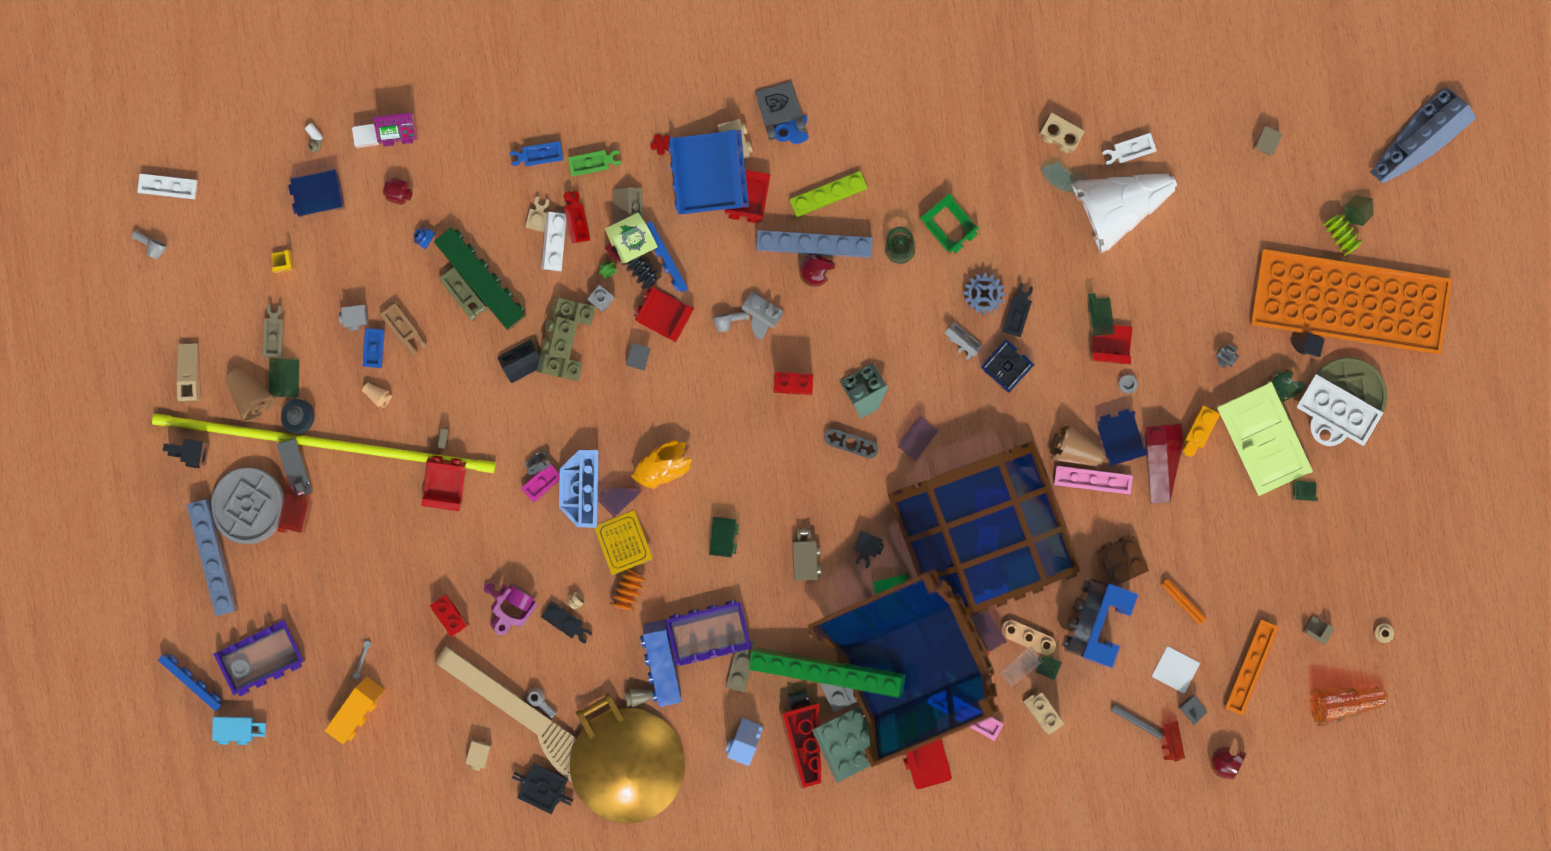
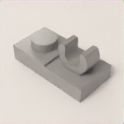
[741,292,784,329]
[945,321,983,360]

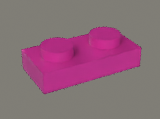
[521,463,560,503]

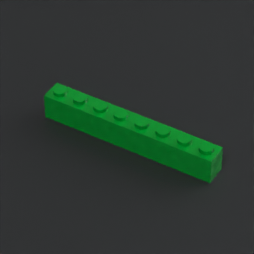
[749,647,906,697]

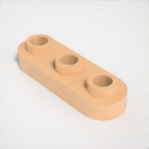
[1001,620,1056,655]

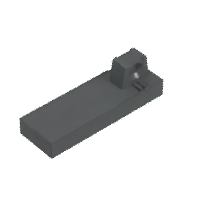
[276,438,313,499]

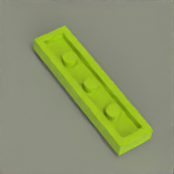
[789,171,868,218]

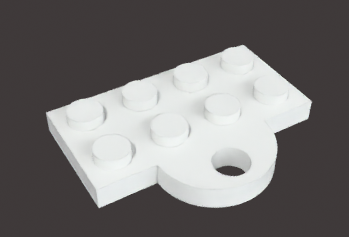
[1296,374,1383,446]

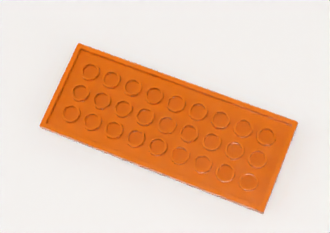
[1250,249,1452,355]

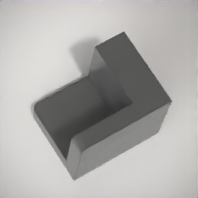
[626,343,651,371]
[1178,695,1207,726]

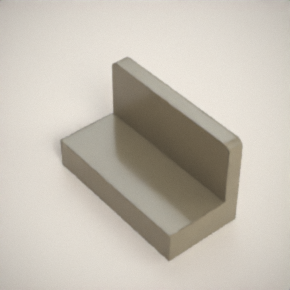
[613,187,643,224]

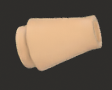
[362,382,392,408]

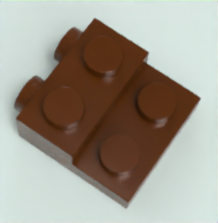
[1098,534,1149,586]

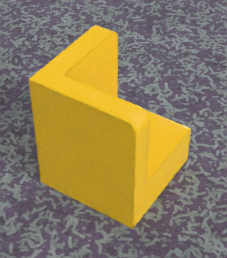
[271,250,294,273]

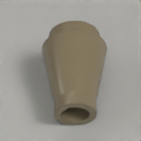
[624,689,653,707]

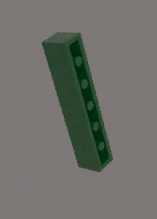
[434,227,526,331]

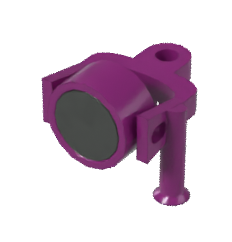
[484,583,538,635]

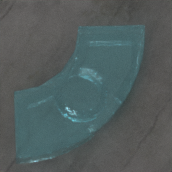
[1041,162,1087,193]

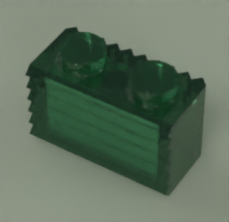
[709,517,740,558]

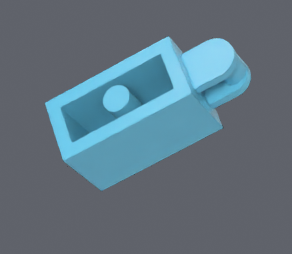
[212,716,266,745]

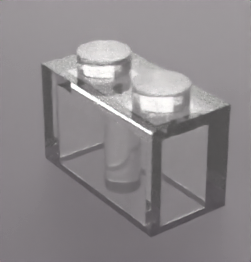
[999,646,1044,687]

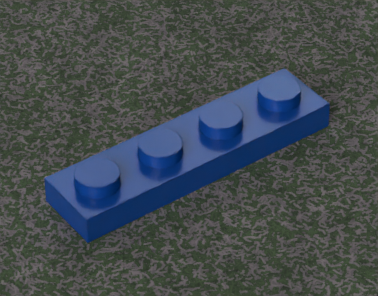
[646,221,688,293]
[158,654,224,711]

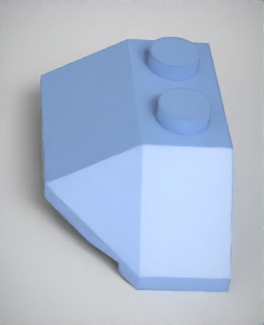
[559,450,599,528]

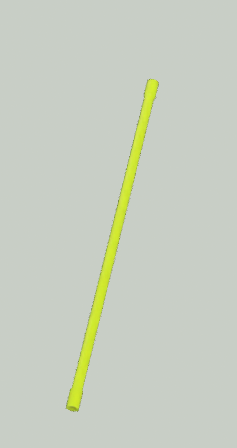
[152,413,496,473]

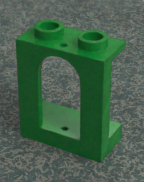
[920,193,979,254]

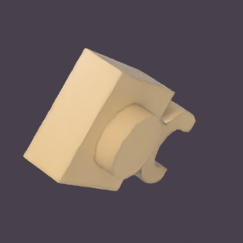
[525,197,549,232]

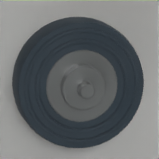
[281,399,315,434]

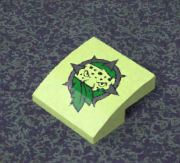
[605,213,657,263]

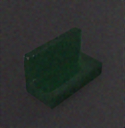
[1087,293,1115,336]
[269,358,299,398]

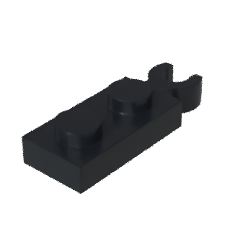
[1002,283,1033,338]
[541,601,592,643]

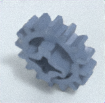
[963,273,1005,315]

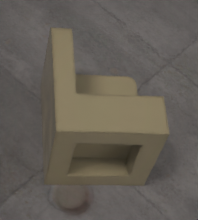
[1253,127,1282,157]
[1303,616,1335,645]

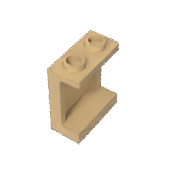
[1023,690,1064,735]

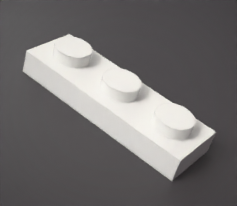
[137,174,198,200]
[541,212,566,271]

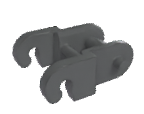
[525,450,550,475]

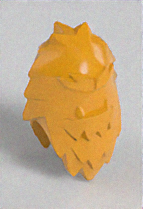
[631,440,692,489]

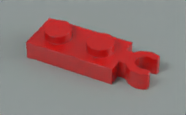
[563,191,591,244]

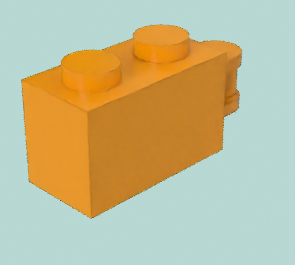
[1183,405,1220,457]

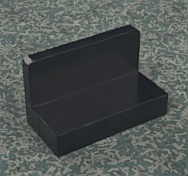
[497,340,540,383]

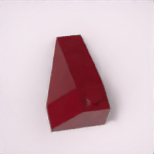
[1143,424,1183,504]

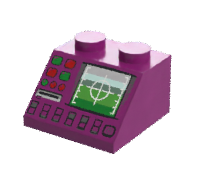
[373,113,418,147]

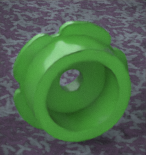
[599,261,617,279]

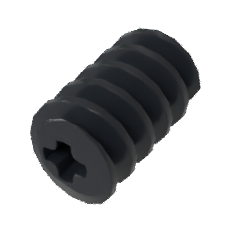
[622,255,662,290]

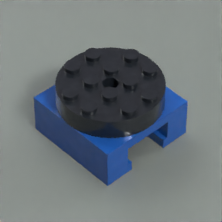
[1062,578,1139,668]

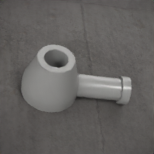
[132,230,167,259]
[712,311,749,332]
[526,687,557,719]

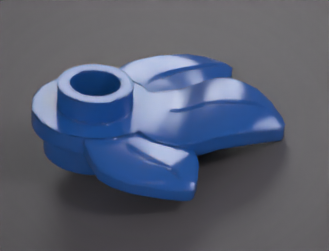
[774,115,809,144]

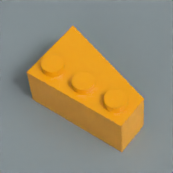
[325,677,385,744]

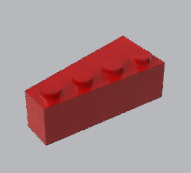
[780,703,821,788]

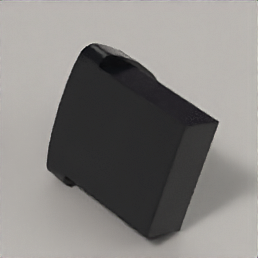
[1291,331,1325,357]

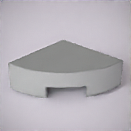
[751,316,769,341]

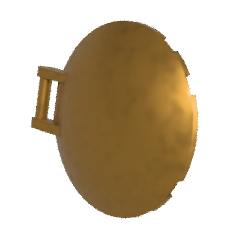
[570,693,685,823]

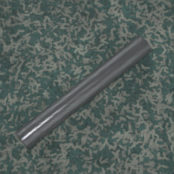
[1111,704,1165,740]

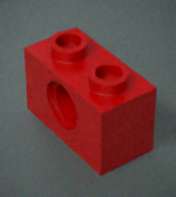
[429,594,469,637]

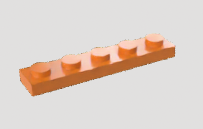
[1224,619,1279,716]

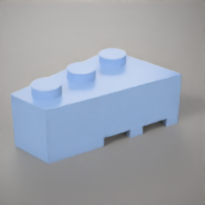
[725,718,764,766]

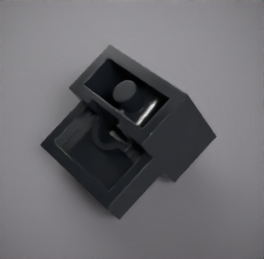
[162,439,210,469]

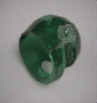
[885,227,915,264]
[1267,368,1306,402]

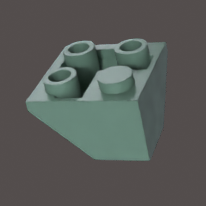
[840,363,888,419]

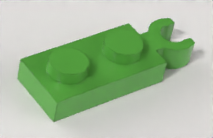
[568,150,622,177]

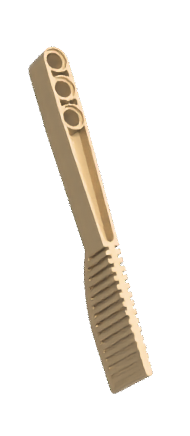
[434,646,577,782]

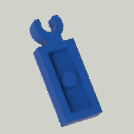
[510,141,564,167]

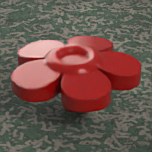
[650,134,670,156]

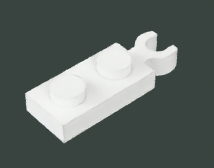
[1102,133,1157,165]

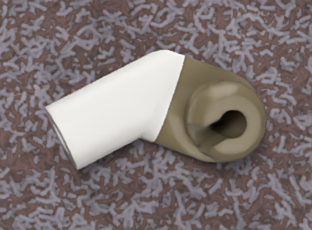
[305,123,323,152]

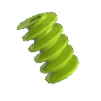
[1322,214,1363,256]

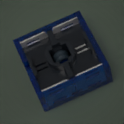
[980,339,1035,393]

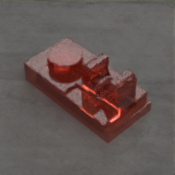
[1161,721,1185,762]

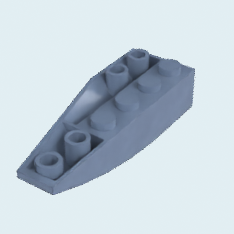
[1370,86,1476,183]

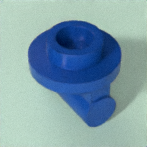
[414,227,435,249]

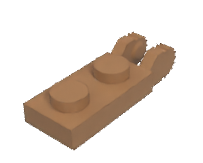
[380,303,427,355]

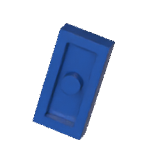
[362,328,385,368]

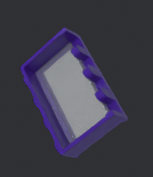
[665,600,752,667]
[213,620,305,697]

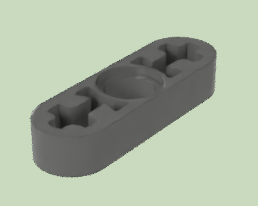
[824,429,878,458]

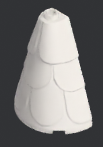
[1071,174,1177,254]

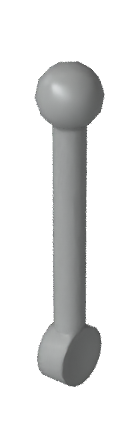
[352,641,371,679]

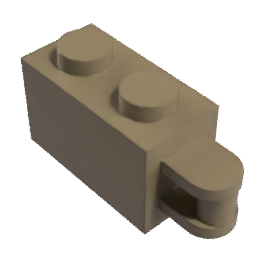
[793,528,821,581]

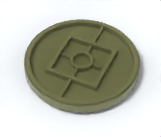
[1317,357,1387,412]

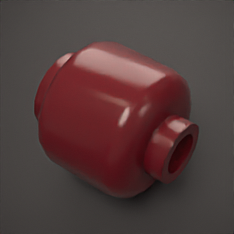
[383,178,413,205]

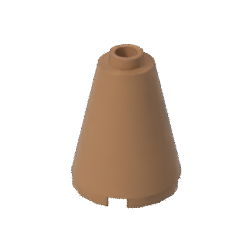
[225,368,275,422]
[1049,423,1105,466]

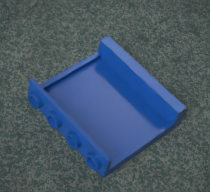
[668,130,749,214]

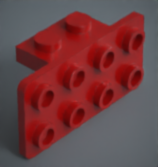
[896,707,952,790]

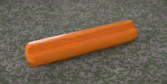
[1161,578,1206,624]

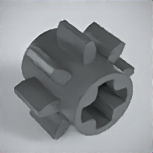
[1215,344,1239,368]

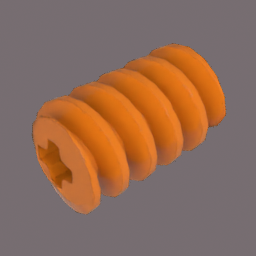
[610,569,646,611]

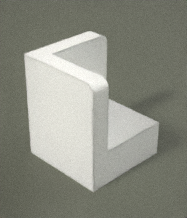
[352,124,380,148]

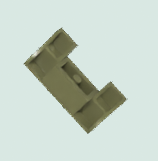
[537,297,595,381]

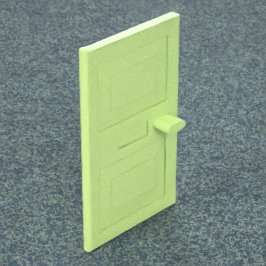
[1217,381,1313,496]

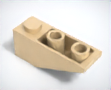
[177,343,201,402]

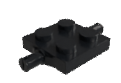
[512,763,574,815]

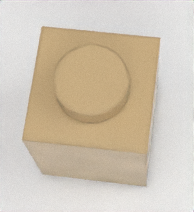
[466,740,492,771]

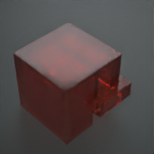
[277,494,312,533]

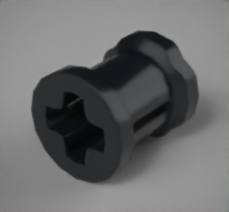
[788,688,810,709]

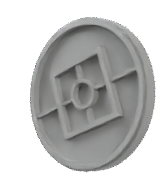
[211,467,285,544]

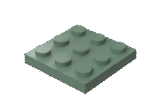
[812,706,871,783]

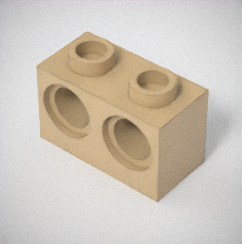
[1039,113,1085,154]

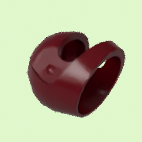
[799,254,836,287]
[1210,747,1247,780]

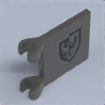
[755,81,806,140]

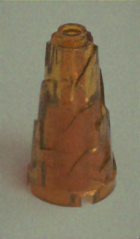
[1310,687,1388,727]

